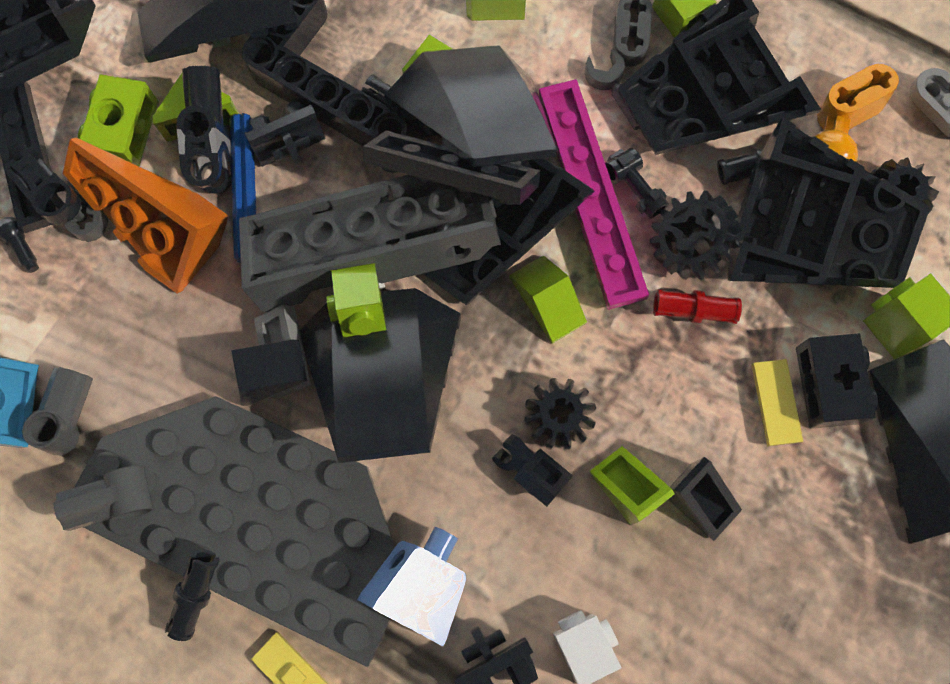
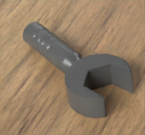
[585,49,640,130]

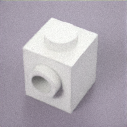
[553,610,622,684]

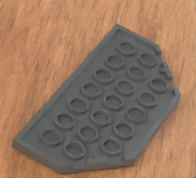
[74,396,395,667]

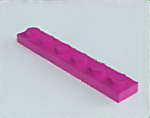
[538,79,649,310]

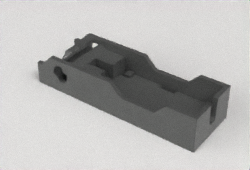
[239,174,501,313]

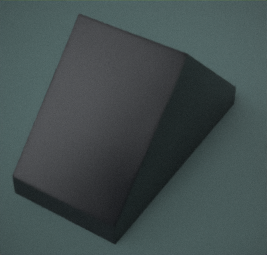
[231,339,307,406]
[668,457,742,541]

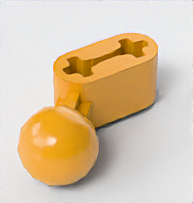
[815,64,899,162]

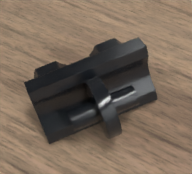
[245,100,326,167]
[454,626,538,684]

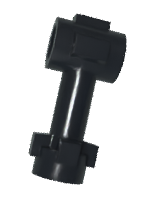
[605,148,669,219]

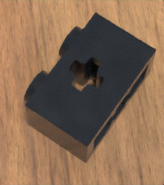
[796,333,878,429]

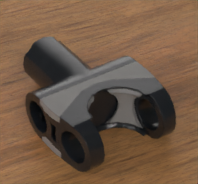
[177,66,232,195]

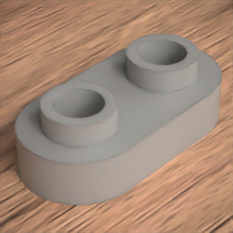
[910,68,950,137]

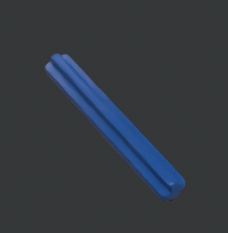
[230,113,256,263]

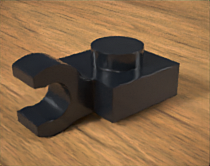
[492,434,573,507]

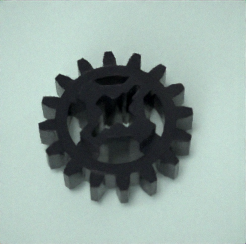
[649,190,742,280]

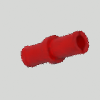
[653,289,742,324]

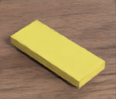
[752,359,803,447]
[251,632,328,684]

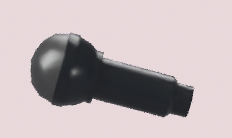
[0,217,39,273]

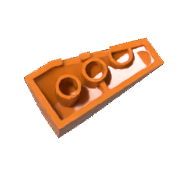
[63,138,229,294]

